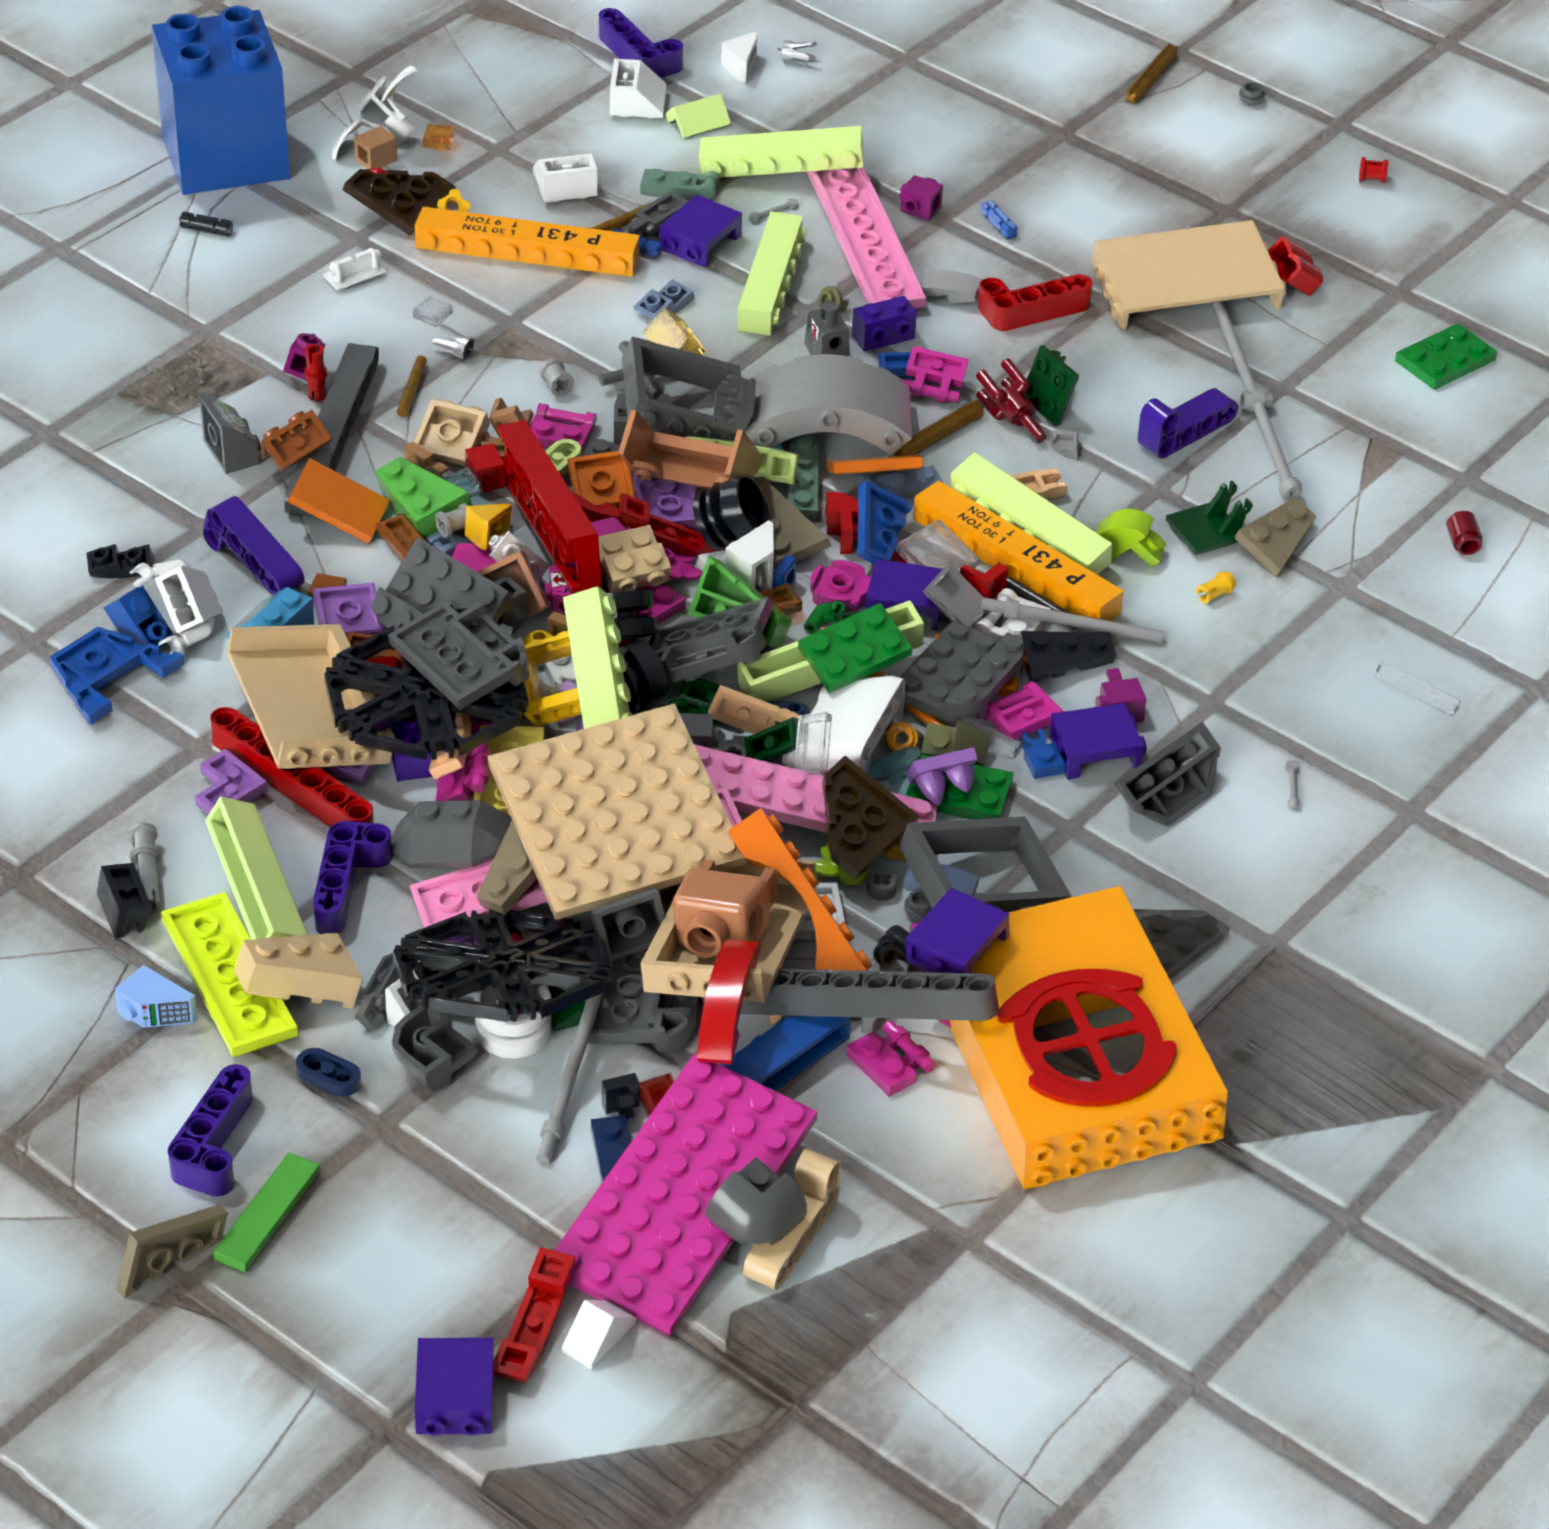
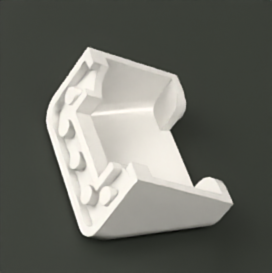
[782,675,905,776]

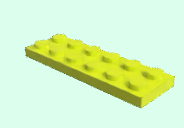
[161,892,298,1058]

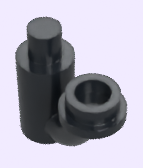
[873,925,910,966]

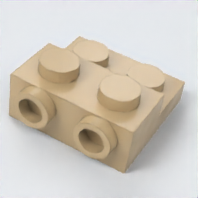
[414,399,490,467]
[599,525,671,593]

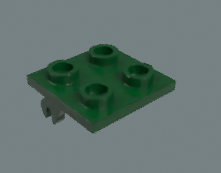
[1024,345,1080,426]
[1165,480,1253,555]

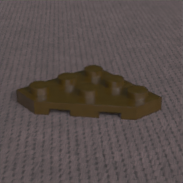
[342,169,456,236]
[822,756,920,880]

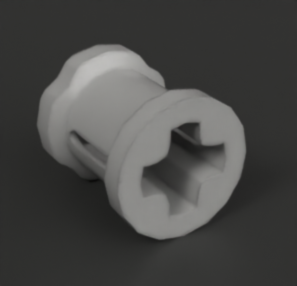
[539,358,574,396]
[435,503,468,539]

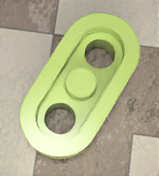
[545,439,581,476]

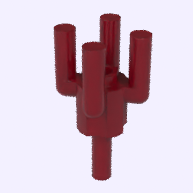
[976,358,1047,443]

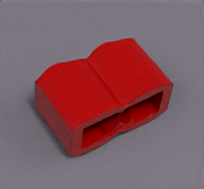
[1268,236,1323,296]

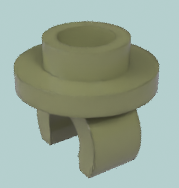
[818,286,850,311]

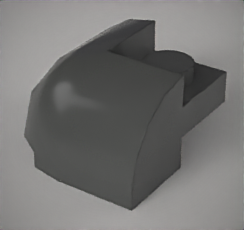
[392,1004,476,1090]
[704,1157,807,1246]

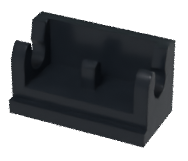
[97,863,152,938]

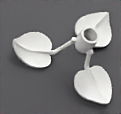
[331,65,418,161]

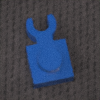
[1021,729,1065,779]

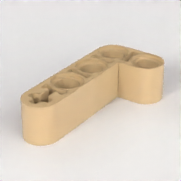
[742,1148,841,1290]

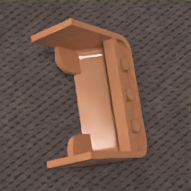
[618,409,763,488]

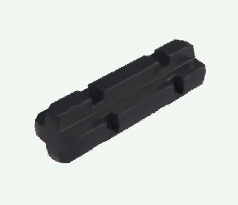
[179,212,233,237]

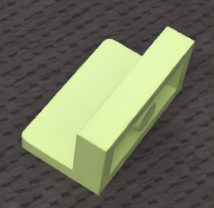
[665,93,731,138]

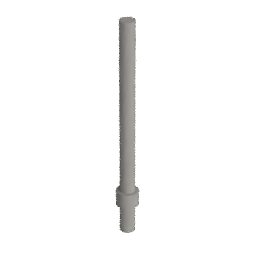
[980,597,1164,643]
[536,993,603,1164]

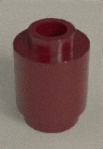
[1446,511,1483,555]

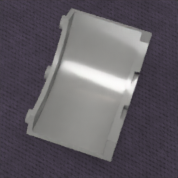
[745,354,912,456]

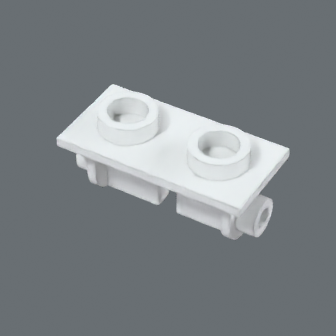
[323,248,386,291]
[489,531,550,581]

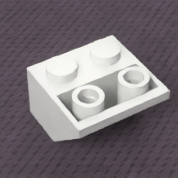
[610,59,667,119]
[533,153,597,202]
[725,520,774,599]

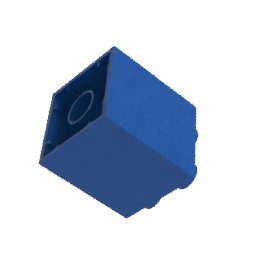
[152,6,290,195]

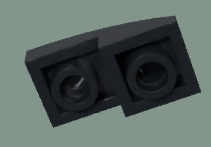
[86,544,154,578]

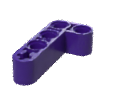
[599,8,683,78]
[1138,388,1239,459]
[203,496,305,595]
[313,821,392,934]
[167,1064,253,1197]

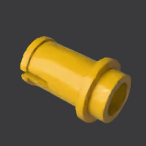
[1196,571,1236,604]

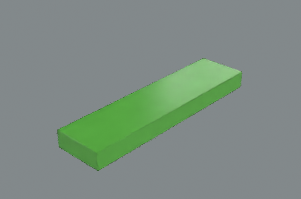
[213,1152,320,1273]

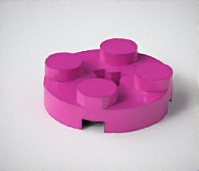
[810,560,871,612]

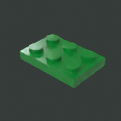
[1395,323,1497,390]
[798,603,912,693]
[905,754,1014,819]

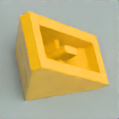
[464,504,512,550]

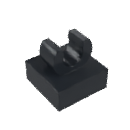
[602,1073,640,1119]

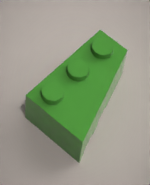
[374,457,473,539]
[687,556,792,648]

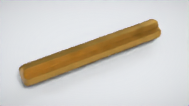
[1125,43,1178,104]
[894,400,984,455]

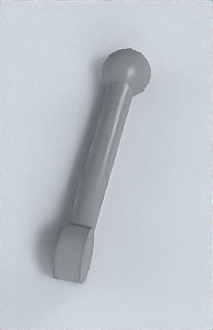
[749,198,798,223]
[1285,760,1300,810]

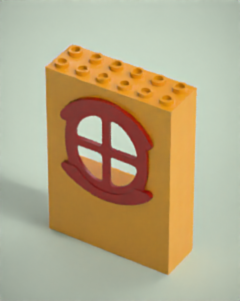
[949,886,1228,1189]

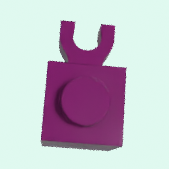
[1095,668,1147,723]

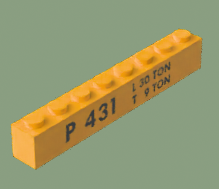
[415,207,640,277]
[913,480,1124,621]

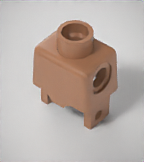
[673,859,778,958]

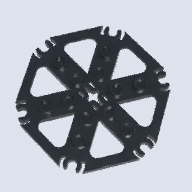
[324,624,528,760]
[393,909,613,1022]

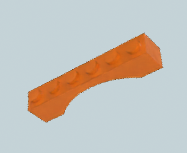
[727,808,873,971]

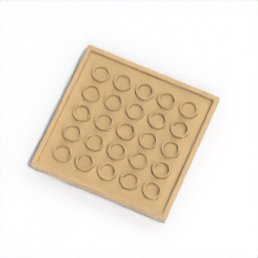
[488,703,746,920]

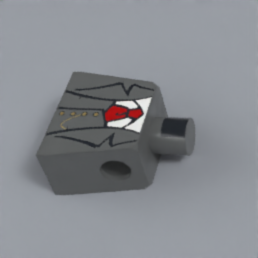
[804,301,850,357]

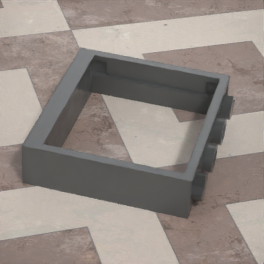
[621,336,741,441]
[899,816,1072,913]

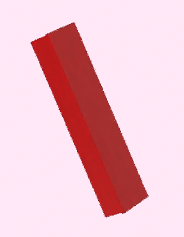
[497,419,602,593]

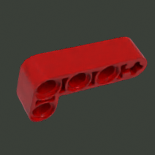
[978,274,1093,331]

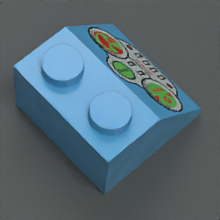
[227,587,314,639]

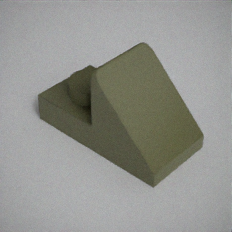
[921,721,991,766]

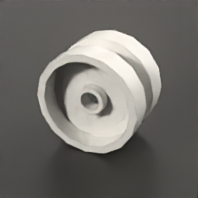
[474,984,552,1059]

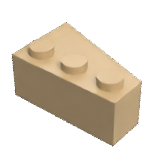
[234,933,363,1009]

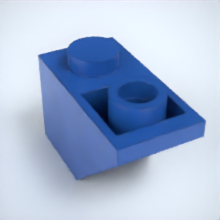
[103,586,175,648]

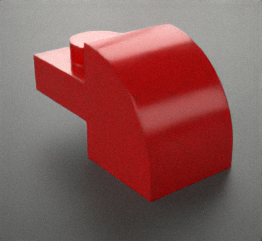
[825,492,858,554]

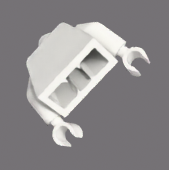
[130,559,221,655]

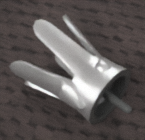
[777,40,817,68]
[433,324,477,359]

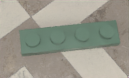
[788,434,819,520]

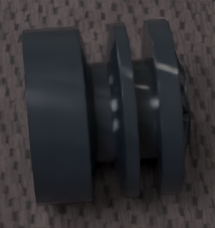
[693,474,770,551]
[619,640,669,714]

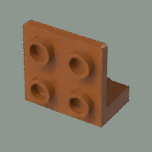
[260,410,332,473]

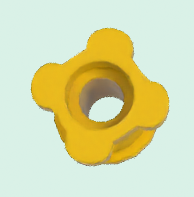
[437,189,470,212]

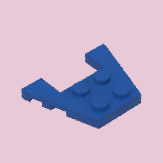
[50,627,185,725]

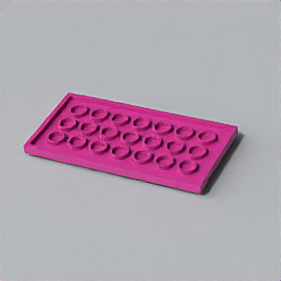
[554,1053,818,1335]

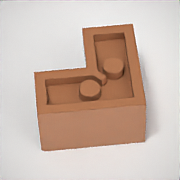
[477,551,551,620]

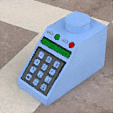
[115,965,197,1028]

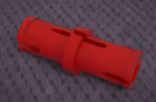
[304,344,328,402]

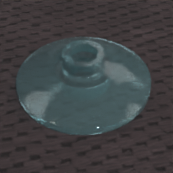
[865,747,922,784]

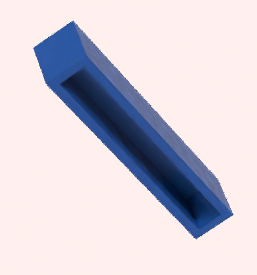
[720,1015,851,1091]

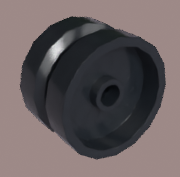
[607,590,658,641]

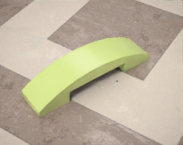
[687,436,798,485]

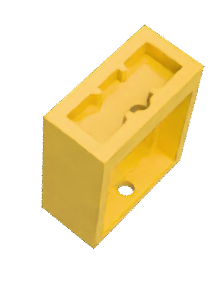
[524,631,582,727]

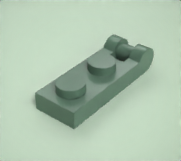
[640,168,720,200]

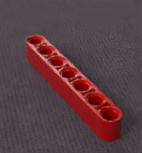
[210,707,374,827]

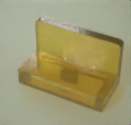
[643,308,706,355]

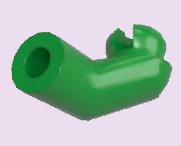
[804,601,846,634]

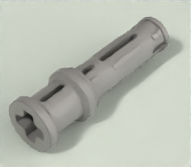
[127,822,161,914]

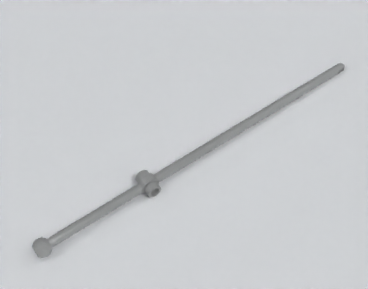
[1184,224,1302,500]

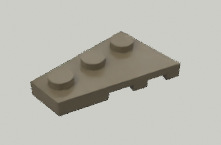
[116,1204,228,1298]

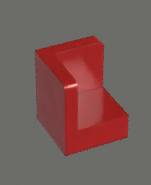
[465,443,505,494]
[960,563,1008,599]

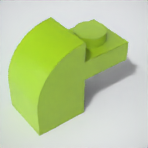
[1096,508,1167,568]

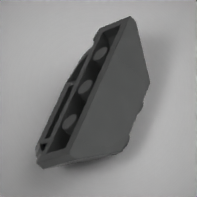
[1114,721,1221,826]
[391,800,512,868]

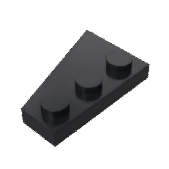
[1019,631,1116,683]

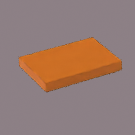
[826,454,923,474]
[287,458,390,544]

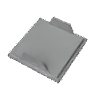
[922,563,988,628]

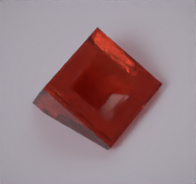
[639,1073,674,1116]

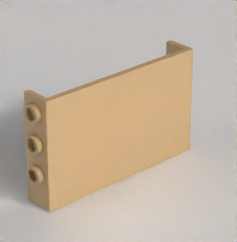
[1091,220,1286,330]
[226,624,395,769]
[641,859,818,1003]

